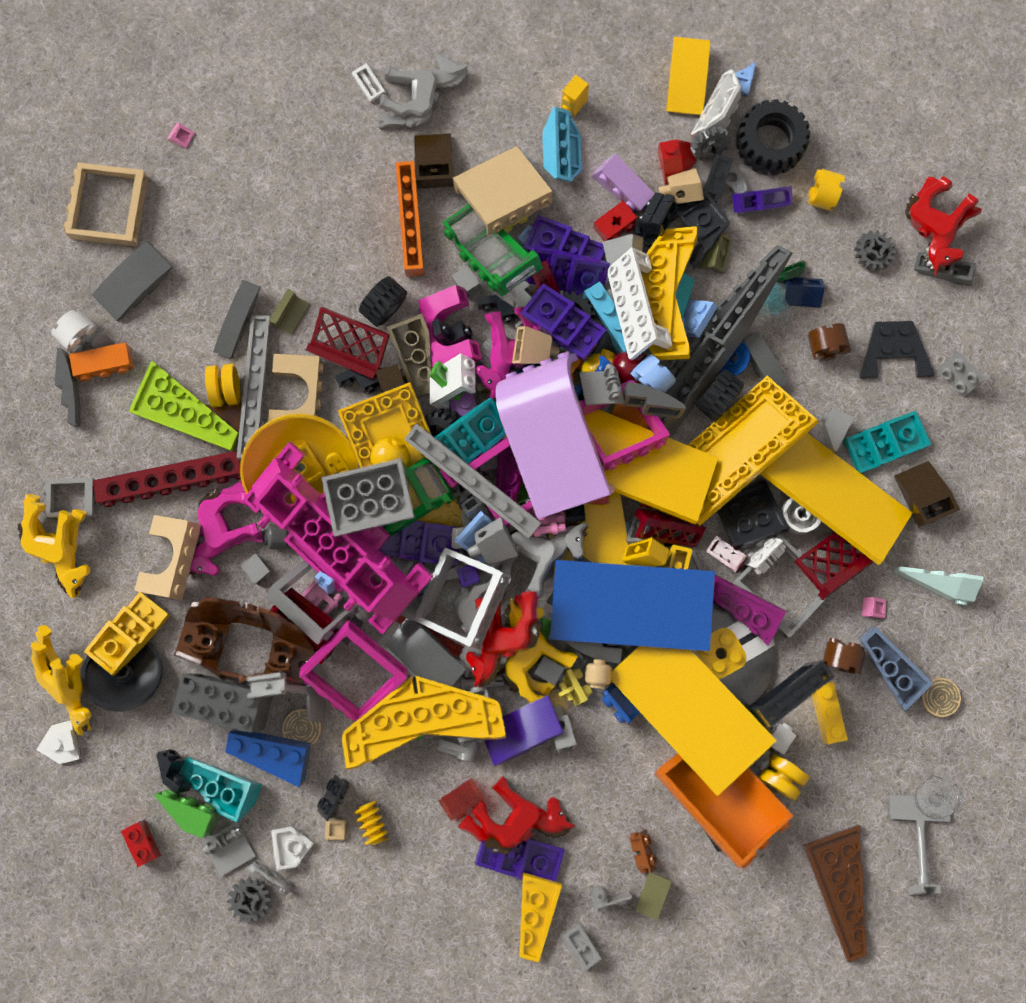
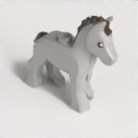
[482,522,589,598]

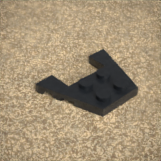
[669,194,730,269]
[860,321,935,378]

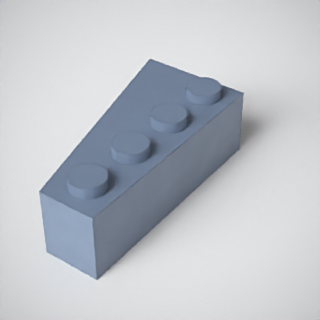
[858,626,933,711]

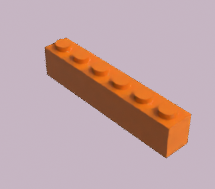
[395,161,424,277]

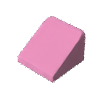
[167,123,195,149]
[862,597,886,619]

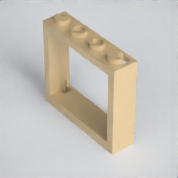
[64,162,148,247]

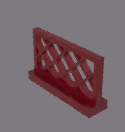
[306,307,390,379]
[794,532,874,601]

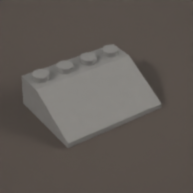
[322,458,414,537]

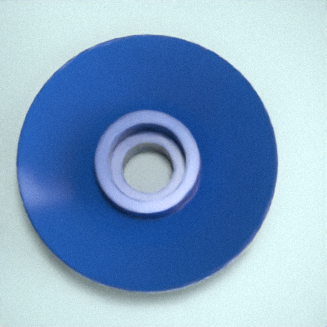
[720,341,750,376]

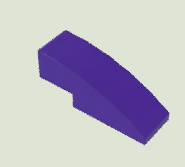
[732,186,793,213]

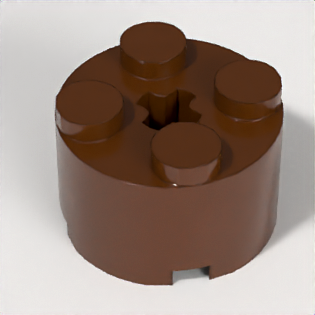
[808,323,851,361]
[822,638,866,675]

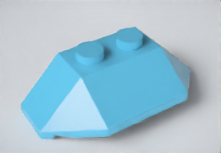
[543,107,582,182]

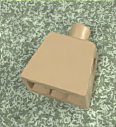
[658,169,704,204]
[512,326,559,364]

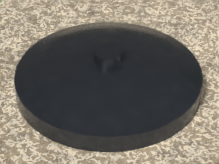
[81,641,163,712]

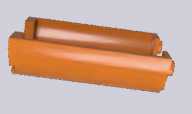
[654,754,793,870]

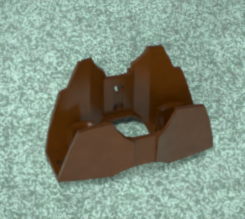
[174,598,316,686]

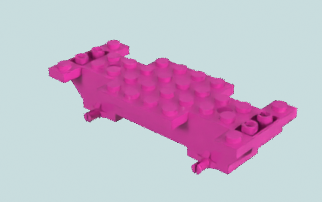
[242,442,434,634]

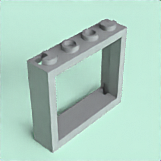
[732,534,831,639]
[414,547,511,650]
[266,560,361,644]

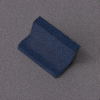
[784,277,825,307]

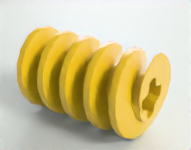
[354,800,390,845]

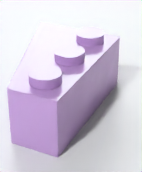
[591,154,655,212]

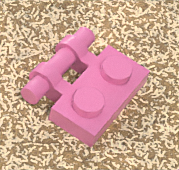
[530,508,566,537]
[302,579,343,615]

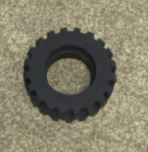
[736,99,810,175]

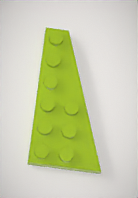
[128,360,239,452]

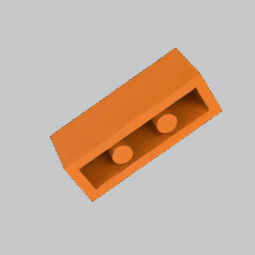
[69,342,134,382]

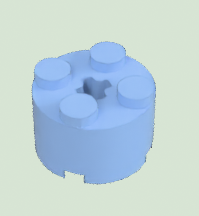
[630,354,676,393]

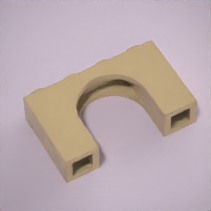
[268,354,324,422]
[134,515,201,601]

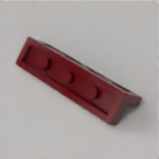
[634,508,706,548]

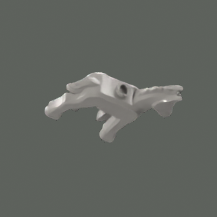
[379,54,468,128]
[453,571,509,678]

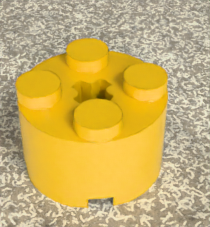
[807,169,845,211]

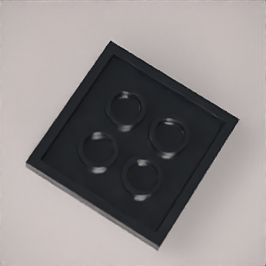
[716,480,789,550]

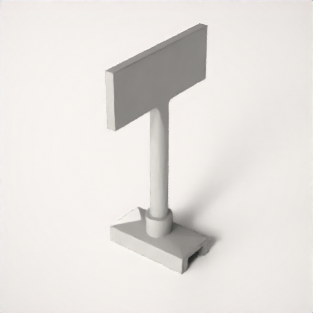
[247,661,324,722]
[889,795,951,896]

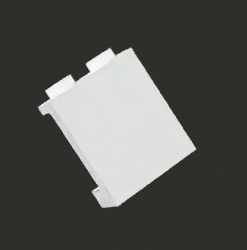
[430,354,476,410]

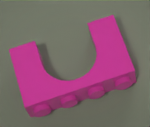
[418,285,482,367]

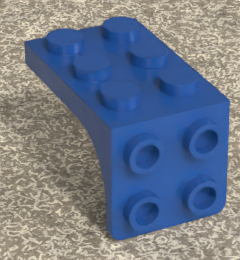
[601,683,641,725]

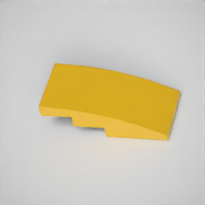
[666,37,710,115]
[84,592,170,676]

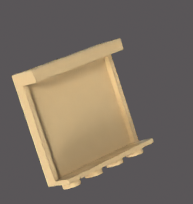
[453,146,552,236]

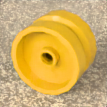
[205,363,241,408]
[758,753,810,801]

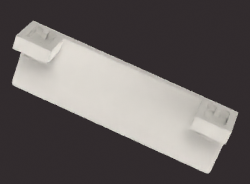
[608,247,672,360]

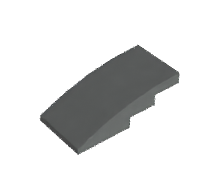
[92,241,173,321]
[385,618,467,687]

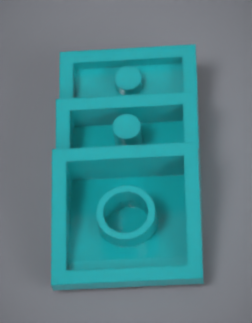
[435,398,506,464]
[843,411,932,473]

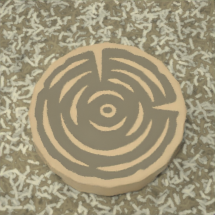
[920,678,961,717]
[282,709,322,746]

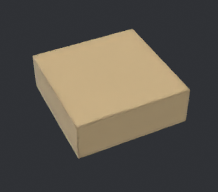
[325,819,346,840]

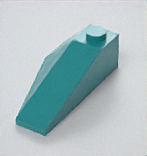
[181,757,263,822]

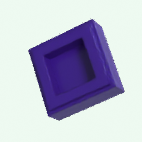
[456,565,481,588]

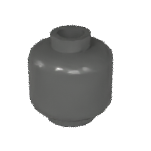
[263,524,289,549]

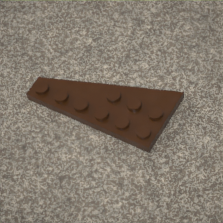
[803,825,867,963]

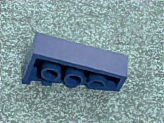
[225,729,311,787]

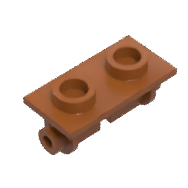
[629,829,657,874]

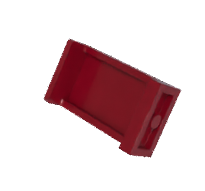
[269,587,338,665]

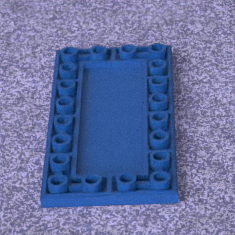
[550,560,715,651]

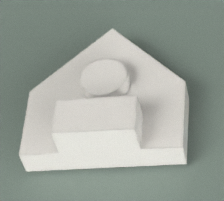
[37,720,81,764]
[271,826,314,871]

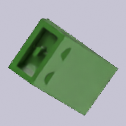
[155,789,219,838]

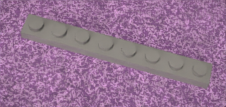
[237,315,271,460]
[404,424,541,539]

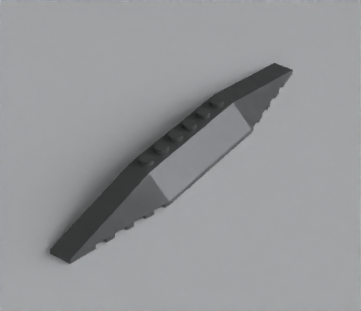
[648,245,793,438]

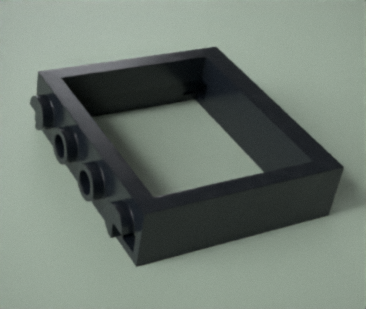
[747,661,835,727]

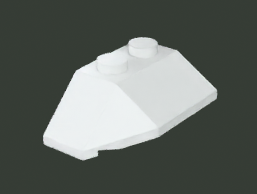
[691,69,741,137]

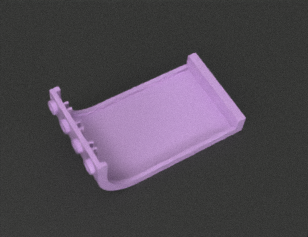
[496,351,615,519]

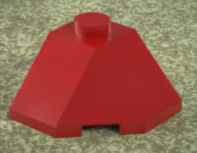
[657,139,697,185]

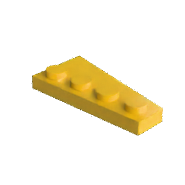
[519,873,562,963]

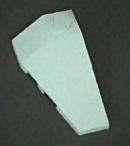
[894,567,983,606]

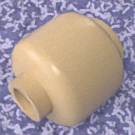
[585,659,612,689]

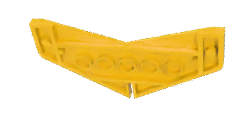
[641,227,698,360]
[342,676,506,770]

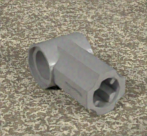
[437,736,479,763]

